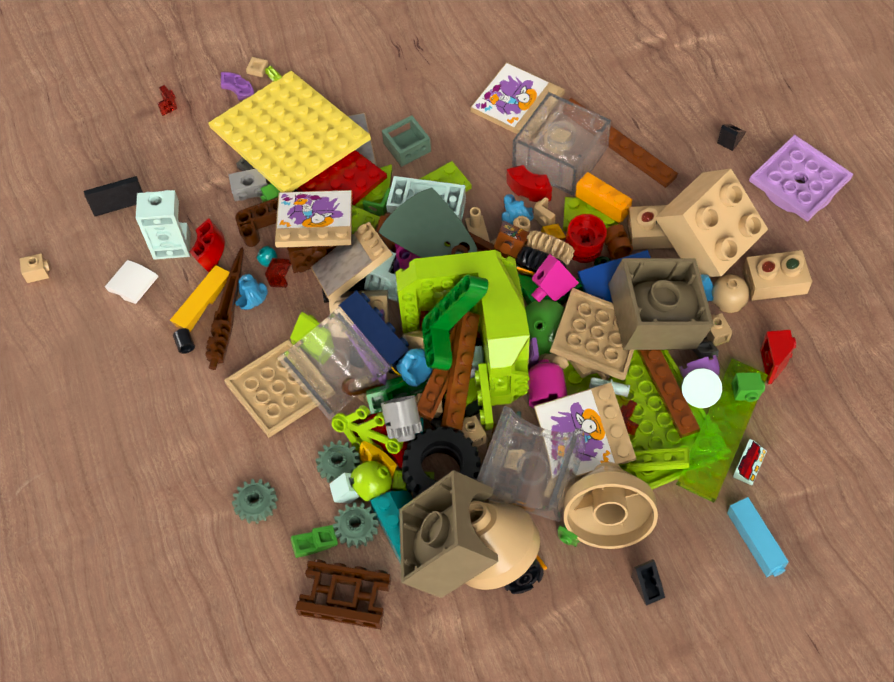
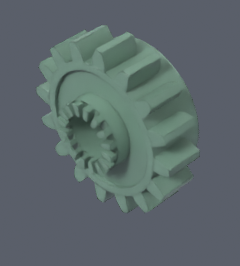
[316,440,360,483]
[232,479,278,524]
[333,502,379,549]

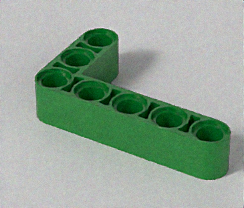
[422,275,488,371]

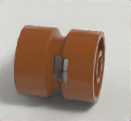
[605,224,634,260]

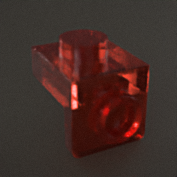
[157,85,177,116]
[620,400,639,436]

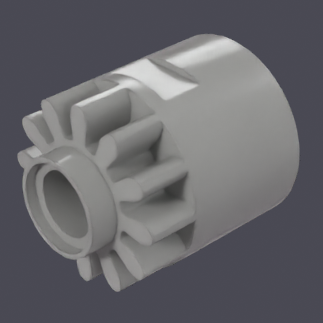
[381,396,423,442]

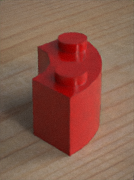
[507,165,552,202]
[189,218,225,272]

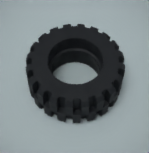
[402,426,481,498]

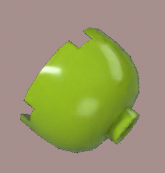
[351,461,392,501]

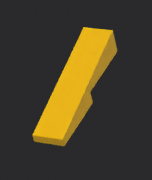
[170,265,230,332]

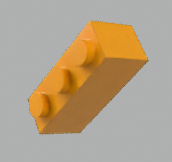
[576,172,633,224]

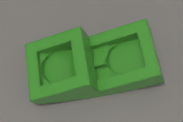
[290,525,338,558]

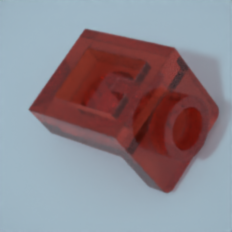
[265,258,291,288]

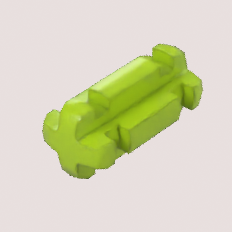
[265,66,282,81]

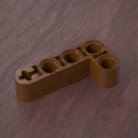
[235,197,278,247]

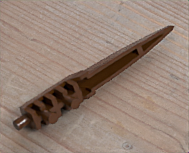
[205,247,244,370]

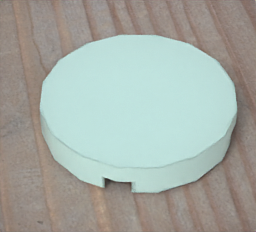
[681,368,722,408]

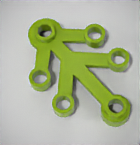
[332,405,403,454]

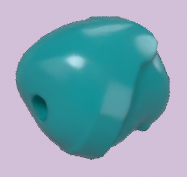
[256,246,278,268]

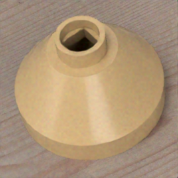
[563,462,658,549]
[465,501,540,590]

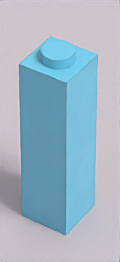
[727,497,789,578]

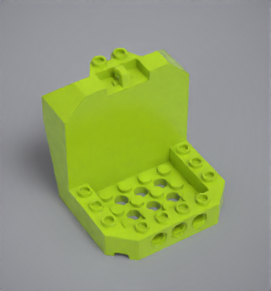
[396,250,530,406]

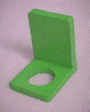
[363,188,391,216]
[558,525,579,547]

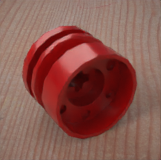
[565,214,607,263]

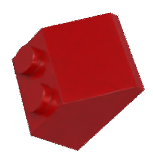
[760,330,796,385]

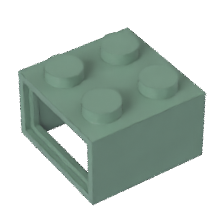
[382,115,431,167]

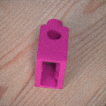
[531,254,579,303]

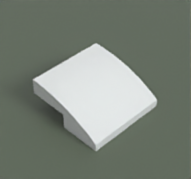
[105,260,158,304]

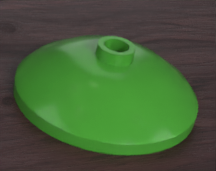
[525,299,565,356]

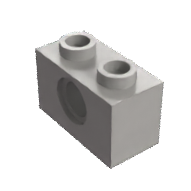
[228,168,268,201]

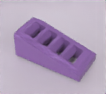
[528,338,539,370]

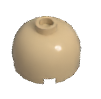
[712,274,749,313]

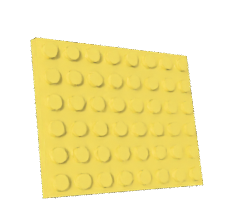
[208,71,371,192]

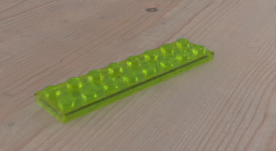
[676,358,768,503]

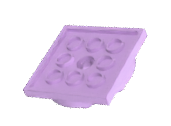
[749,135,853,222]

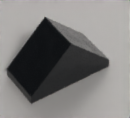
[717,124,746,151]
[631,559,665,606]

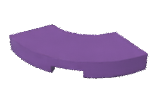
[221,72,254,101]

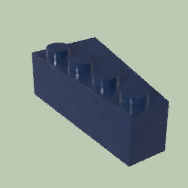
[338,290,409,367]

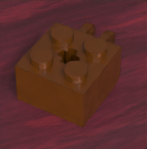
[287,246,337,273]

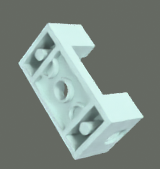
[386,176,466,222]
[136,190,191,259]
[364,250,399,302]

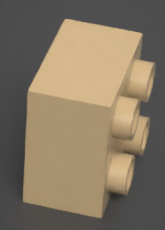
[655,169,768,277]

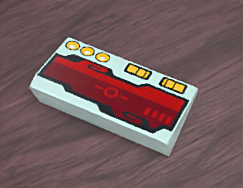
[733,439,767,485]

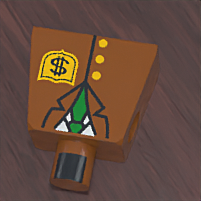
[494,221,529,258]

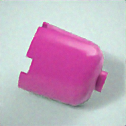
[528,360,568,408]

